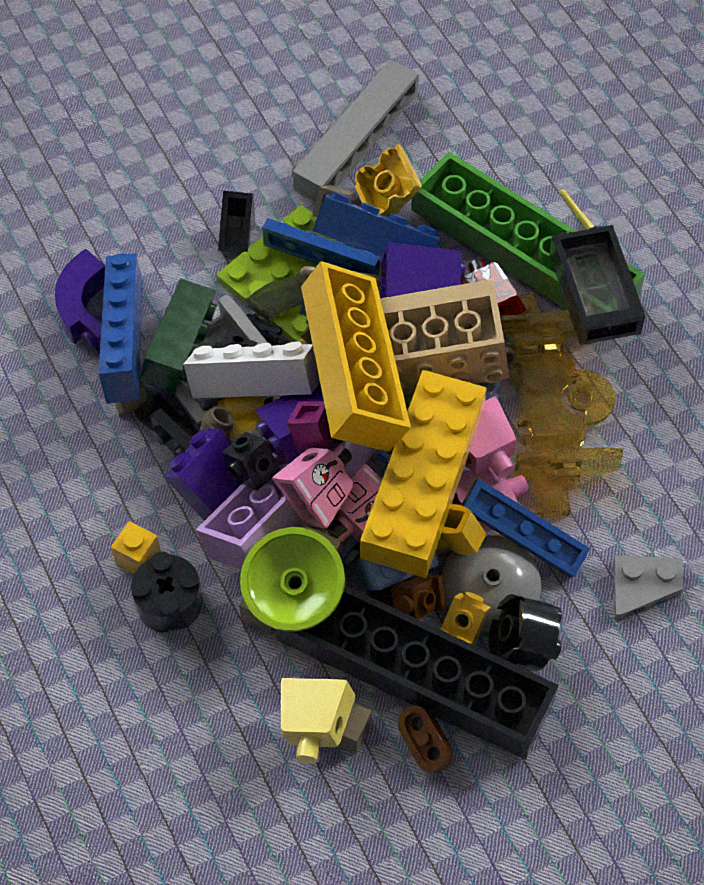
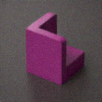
[287,401,336,454]

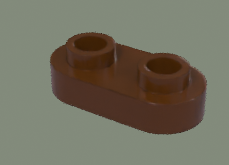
[398,705,453,772]

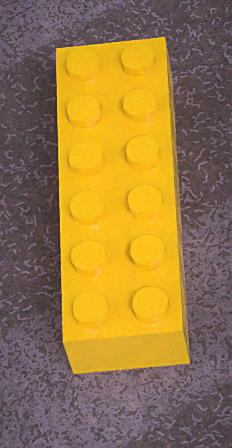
[301,261,411,452]
[360,370,487,578]

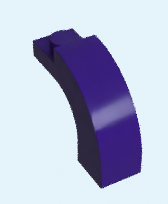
[55,248,105,351]

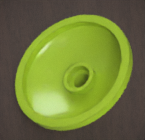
[240,527,345,632]

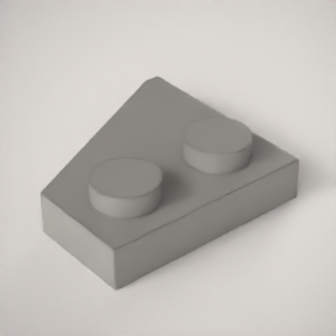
[613,555,683,620]

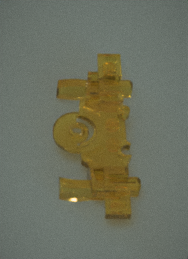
[500,293,623,518]

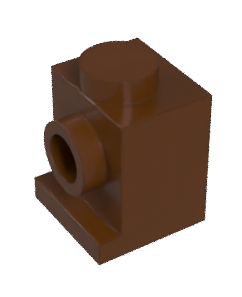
[391,574,446,619]

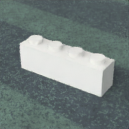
[183,342,320,398]

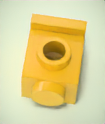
[440,592,491,645]

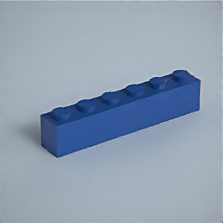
[99,253,143,404]

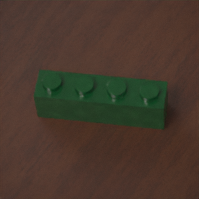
[139,278,217,393]

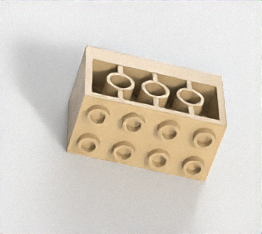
[380,279,510,396]

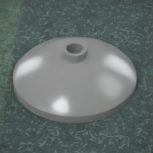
[441,536,541,634]

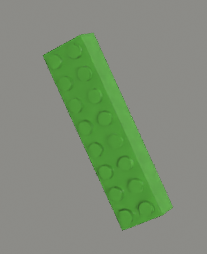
[411,152,645,316]

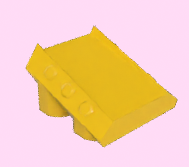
[355,144,422,217]

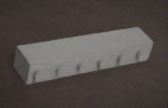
[291,59,419,202]

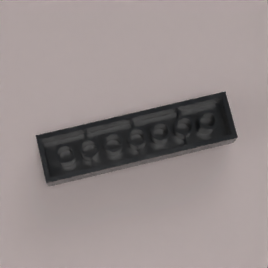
[276,580,559,760]

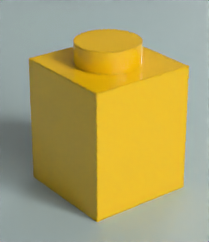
[111,521,161,574]

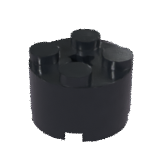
[131,552,202,632]
[489,594,562,671]

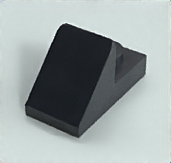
[218,191,255,253]

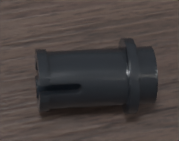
[246,313,282,346]

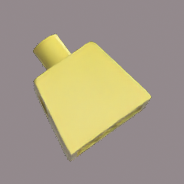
[281,678,355,764]

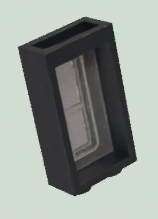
[550,225,646,345]

